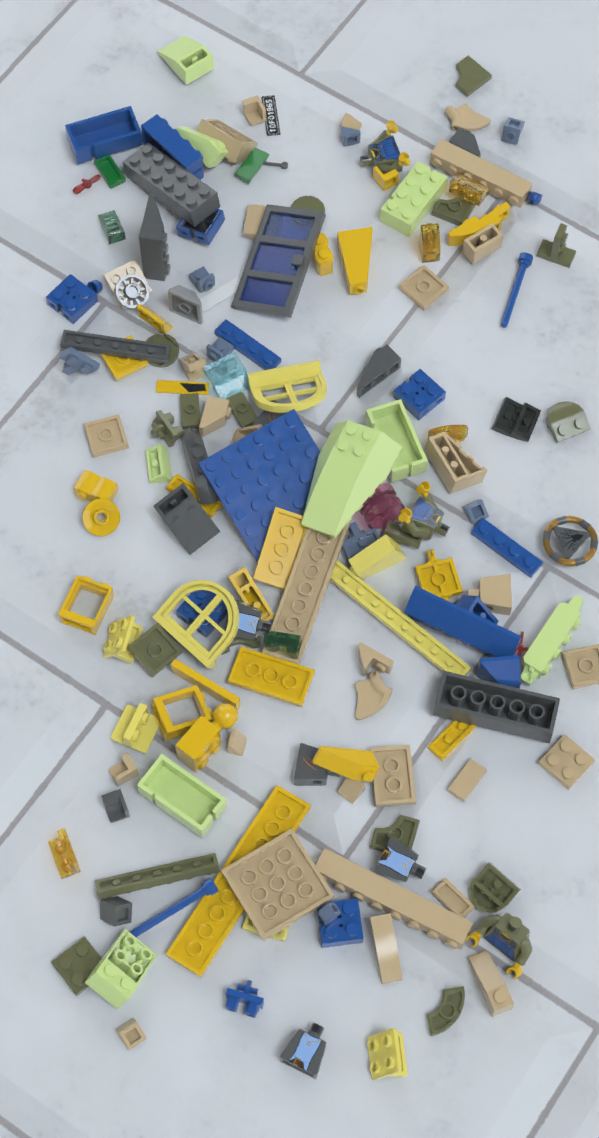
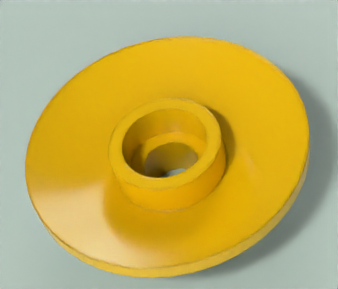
[82,498,120,536]

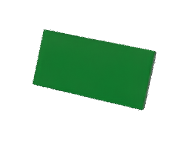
[94,154,126,189]

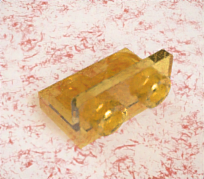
[449,174,490,206]
[48,828,81,879]

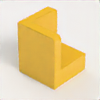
[373,166,399,191]

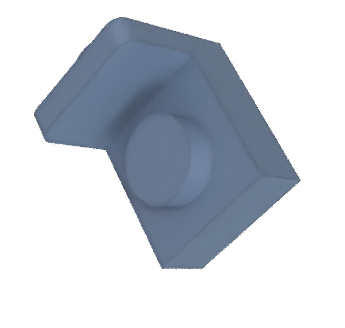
[501,117,525,145]
[189,266,215,293]
[206,337,234,364]

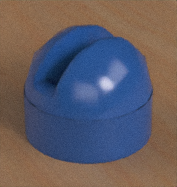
[528,191,543,205]
[87,280,103,294]

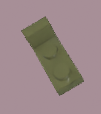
[536,223,576,268]

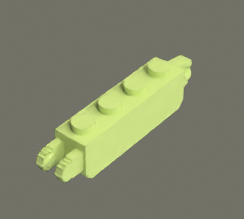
[520,595,584,686]

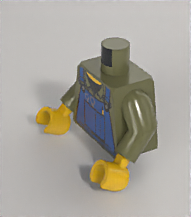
[360,120,410,174]
[398,481,450,540]
[466,913,532,980]

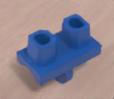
[225,980,264,1018]

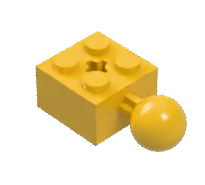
[175,703,238,773]

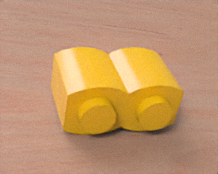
[312,233,333,276]
[74,470,119,501]

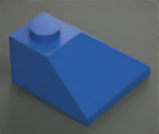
[477,655,521,689]

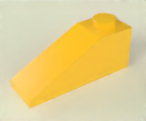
[227,566,275,621]
[312,746,380,782]

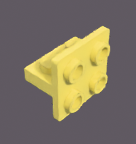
[102,615,143,664]
[110,703,160,754]
[367,1028,408,1080]

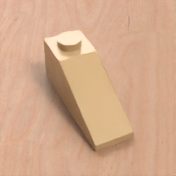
[468,950,514,1017]

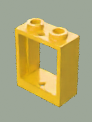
[58,575,114,635]
[151,685,213,741]

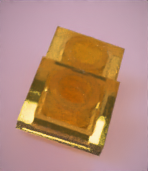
[428,424,468,442]

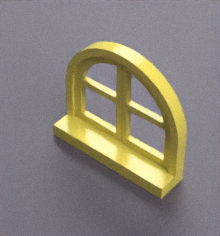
[247,360,327,413]
[152,580,240,670]

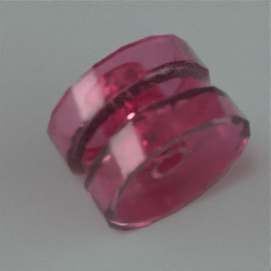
[359,483,405,529]

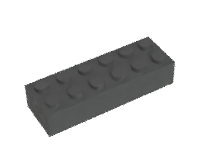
[122,143,220,227]
[433,671,560,743]

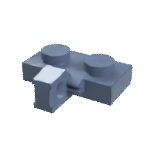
[59,347,100,375]
[342,521,380,560]

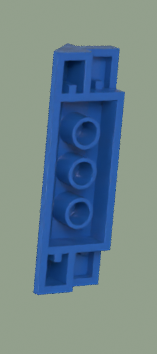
[404,586,522,657]

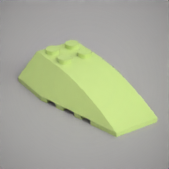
[301,420,403,538]

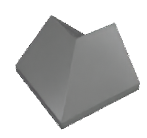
[168,285,203,325]

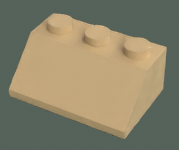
[197,119,258,164]

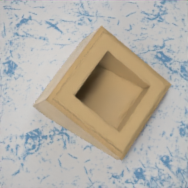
[340,113,362,130]
[227,728,247,756]
[337,777,366,804]
[116,1018,147,1050]

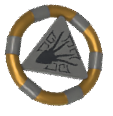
[542,516,598,566]

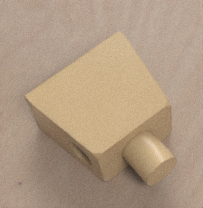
[467,574,512,615]

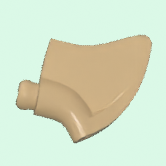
[445,103,491,132]
[355,670,393,720]

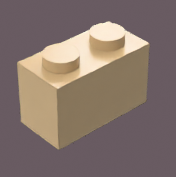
[463,223,503,264]

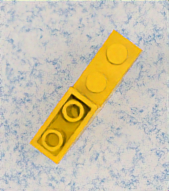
[447,202,511,246]

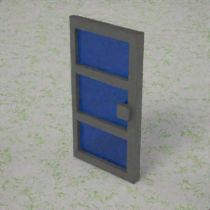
[231,204,326,318]

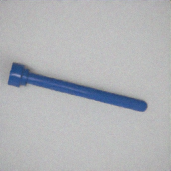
[501,252,533,328]
[130,877,219,937]

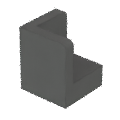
[101,789,130,823]
[100,896,132,926]

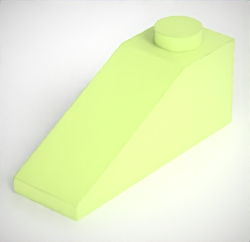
[176,126,228,168]

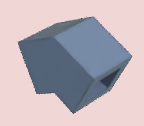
[319,902,341,925]

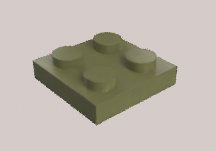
[127,623,182,678]
[51,936,102,996]

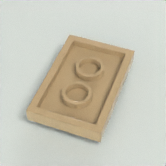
[370,745,416,807]

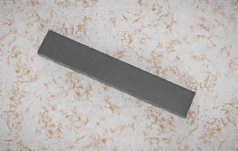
[60,330,171,364]

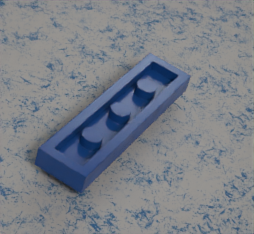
[214,319,281,370]
[471,518,543,578]

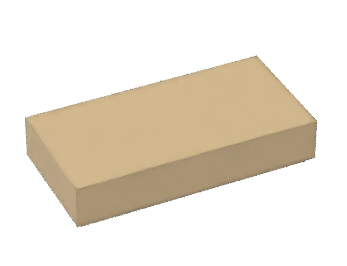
[447,758,487,802]
[431,878,475,918]

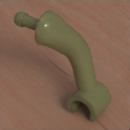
[221,635,262,655]

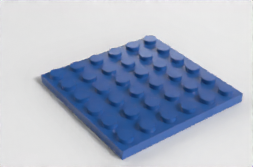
[198,409,320,561]

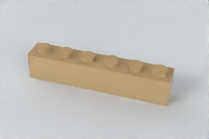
[430,139,532,208]

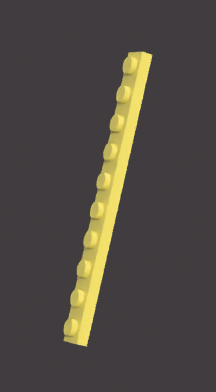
[330,560,471,676]

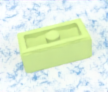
[145,444,172,484]

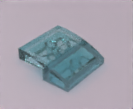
[203,351,249,399]

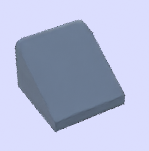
[340,127,360,147]
[462,499,489,524]

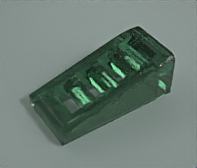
[98,210,126,244]

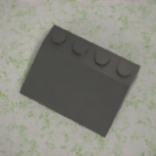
[139,193,170,281]

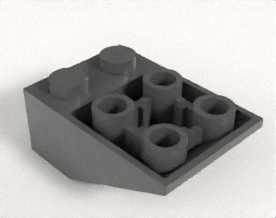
[153,483,221,555]

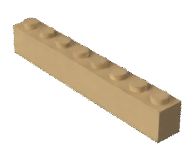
[315,848,473,950]

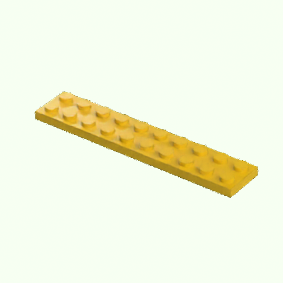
[166,785,311,978]

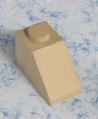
[199,396,232,437]

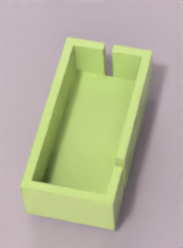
[380,161,448,237]
[365,399,428,482]
[137,754,227,838]

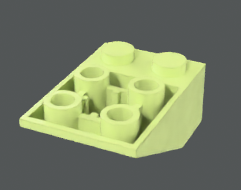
[157,35,214,85]
[85,929,157,1009]

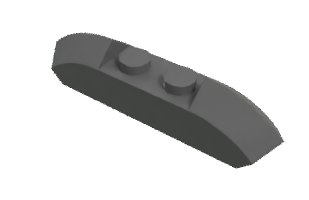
[181,427,219,504]

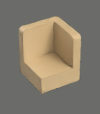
[242,95,266,126]
[109,752,139,787]

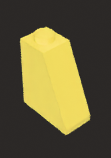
[348,534,407,579]

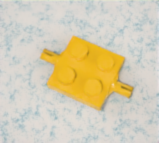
[415,549,463,602]

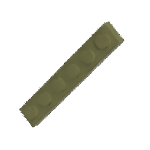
[95,853,220,899]

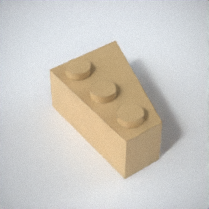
[424,432,487,494]

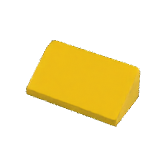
[137,304,173,335]

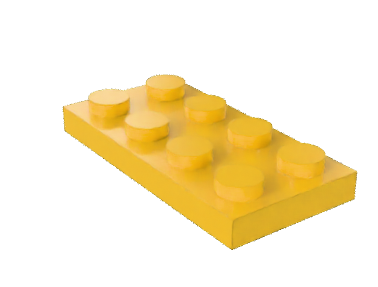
[253,507,307,590]
[228,646,315,707]

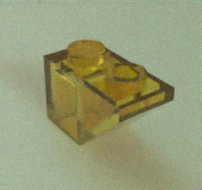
[419,223,441,263]

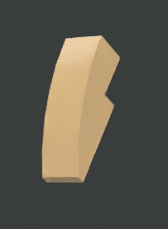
[369,913,403,984]

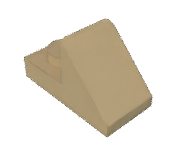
[179,353,207,382]
[358,642,394,677]

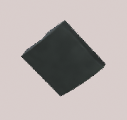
[491,397,541,442]

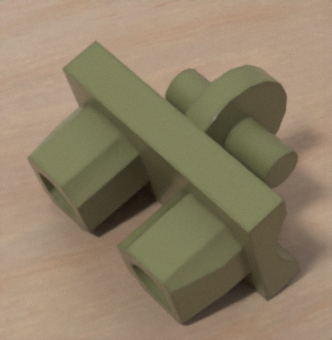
[150,410,184,447]

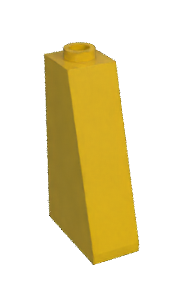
[337,227,373,295]

